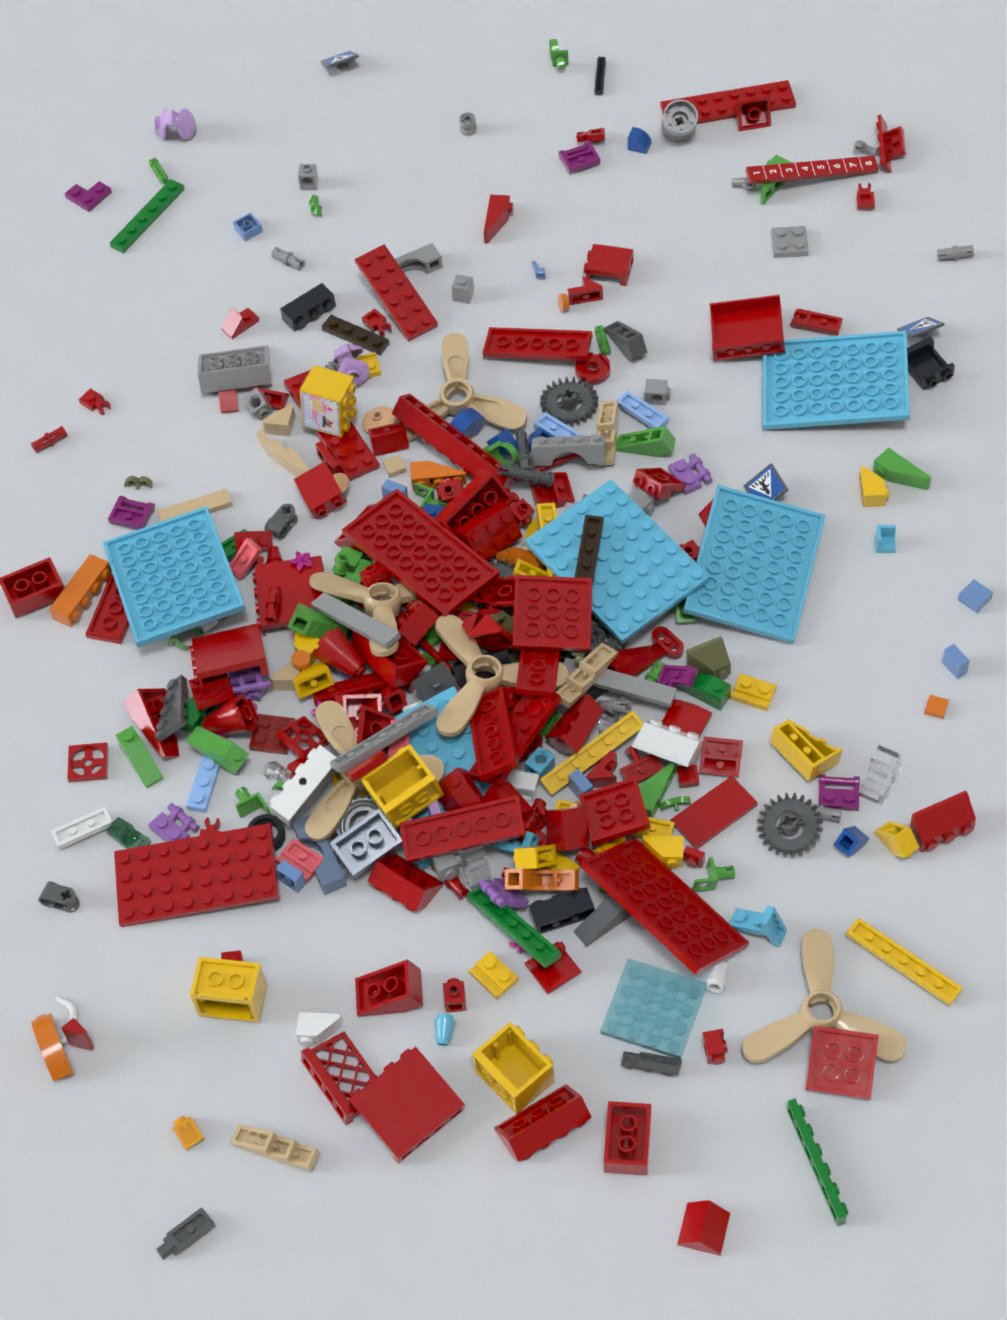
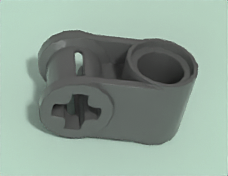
[265,503,298,540]
[38,881,80,913]

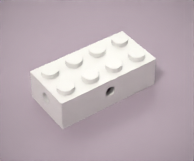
[270,745,337,829]

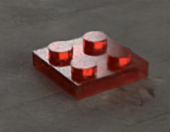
[249,714,295,755]

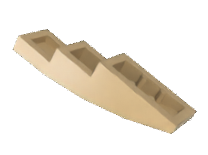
[596,400,619,466]
[256,429,309,477]
[555,643,618,708]
[230,1124,320,1171]

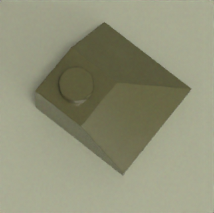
[686,636,731,679]

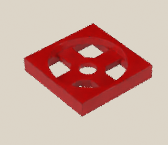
[276,716,330,760]
[67,742,108,782]

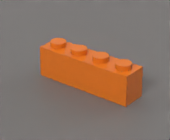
[49,554,112,628]

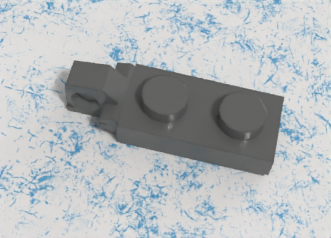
[621,1051,682,1076]
[156,1208,215,1260]

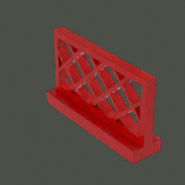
[301,1031,375,1126]

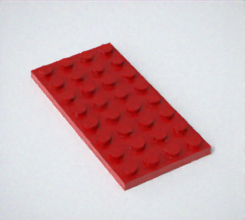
[342,489,500,617]
[114,823,280,927]
[580,837,750,975]

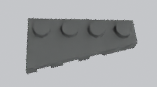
[155,675,187,741]

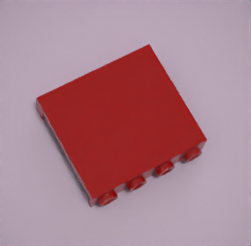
[709,294,785,361]
[252,556,324,636]
[189,623,269,690]
[349,1046,465,1164]

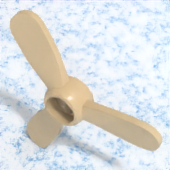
[396,333,527,441]
[309,572,420,657]
[435,615,569,737]
[305,701,445,841]
[742,929,906,1063]

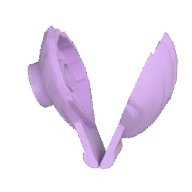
[154,108,196,140]
[332,344,370,386]

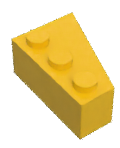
[770,719,842,782]

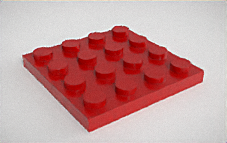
[512,575,592,652]

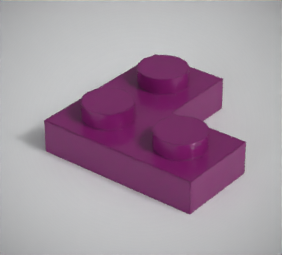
[64,181,112,212]
[656,665,698,688]

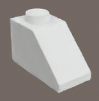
[296,1012,343,1046]

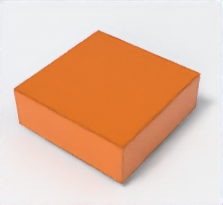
[924,695,949,719]

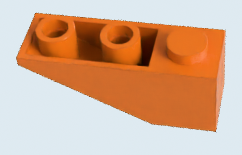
[410,460,467,491]

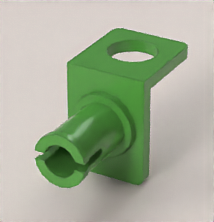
[414,482,448,509]
[235,787,271,818]
[692,857,735,892]

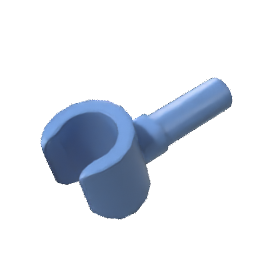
[531,260,546,279]

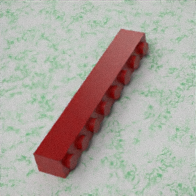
[392,393,515,490]

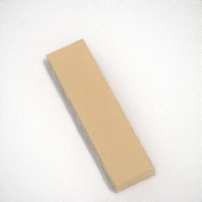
[157,488,233,522]

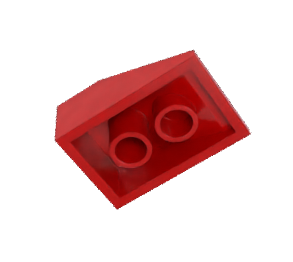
[355,959,423,1017]

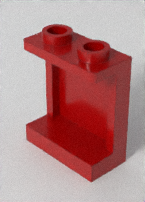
[583,244,634,286]
[294,461,347,519]

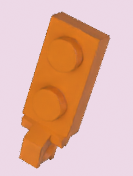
[496,547,547,572]

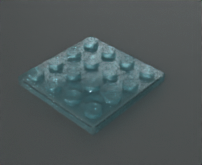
[600,958,707,1059]

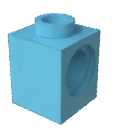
[524,747,555,783]

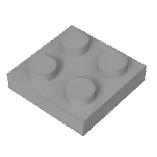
[771,226,809,258]

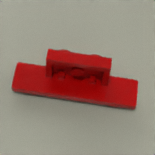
[876,114,906,173]

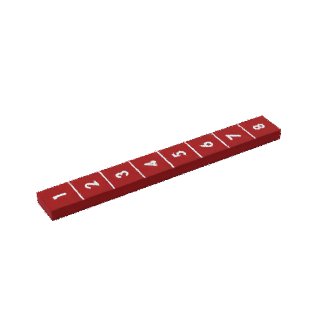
[745,156,879,184]

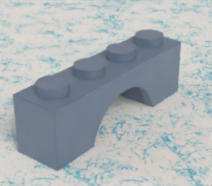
[292,814,348,895]

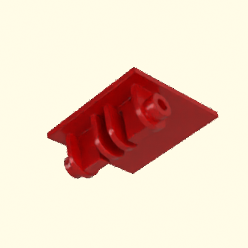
[524,941,582,994]

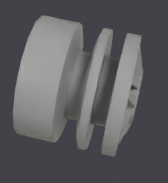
[661,99,698,143]

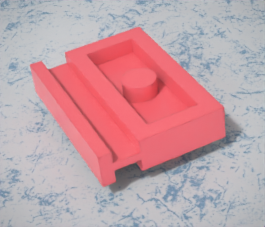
[276,838,323,883]

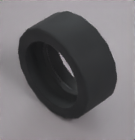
[248,814,286,851]

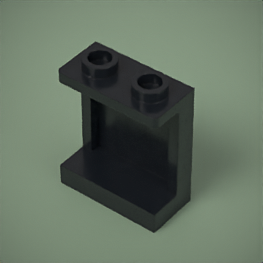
[907,336,955,391]

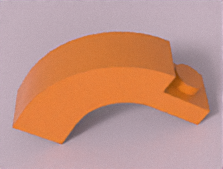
[505,869,579,891]
[31,1013,73,1082]

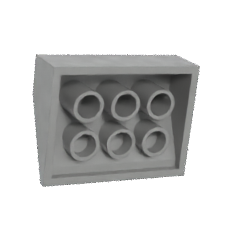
[198,345,271,394]

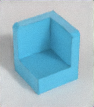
[875,525,896,553]

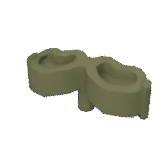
[124,476,153,489]
[572,651,585,665]

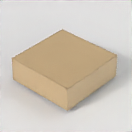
[383,455,406,477]

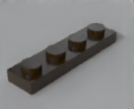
[321,315,390,356]
[575,514,604,585]

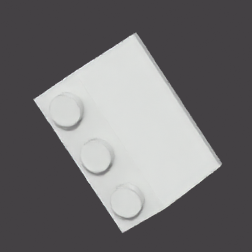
[632,719,704,767]

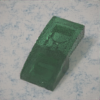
[106,817,151,849]

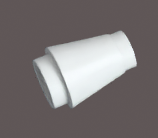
[706,961,727,993]

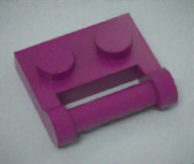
[558,141,600,174]
[108,496,155,530]
[818,774,860,811]

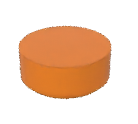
[558,293,570,311]
[291,650,311,670]

